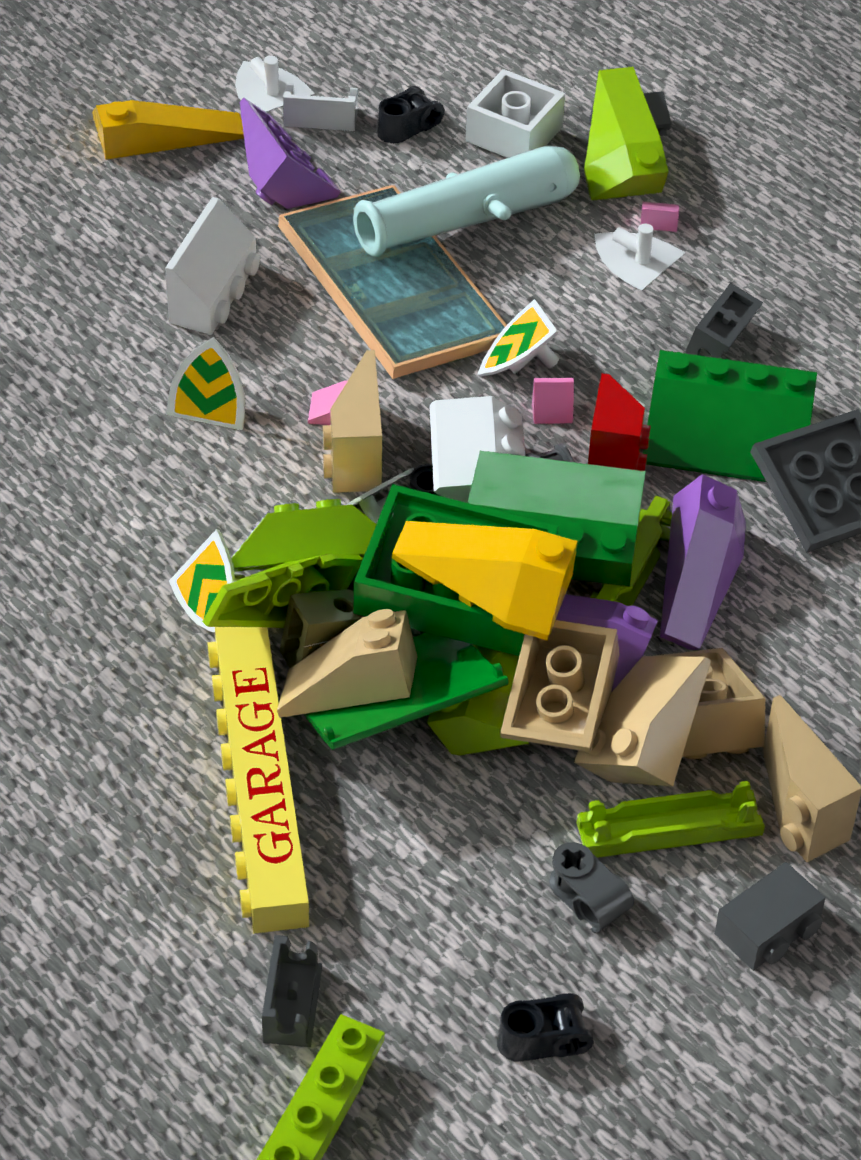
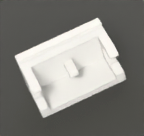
[283,83,358,131]

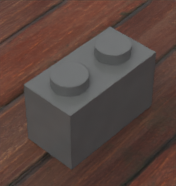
[714,862,826,971]

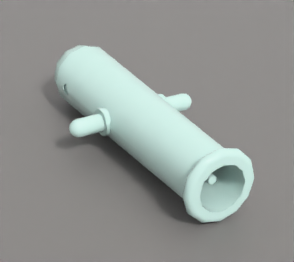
[353,146,580,257]

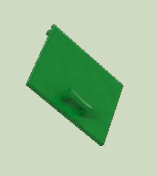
[303,632,509,750]

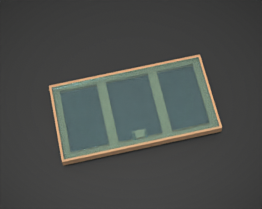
[278,185,507,379]

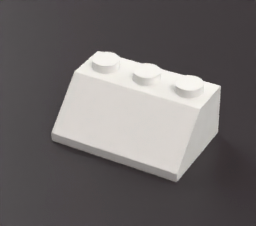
[165,197,260,335]
[430,396,525,503]

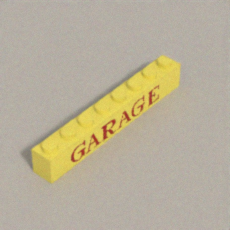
[207,627,309,934]

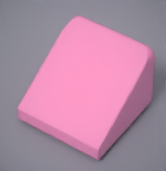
[640,201,679,232]
[532,378,574,424]
[308,380,348,425]

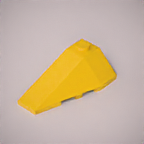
[92,100,244,160]
[392,521,577,641]

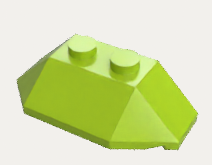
[231,499,376,572]

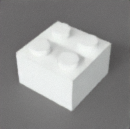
[465,69,565,158]

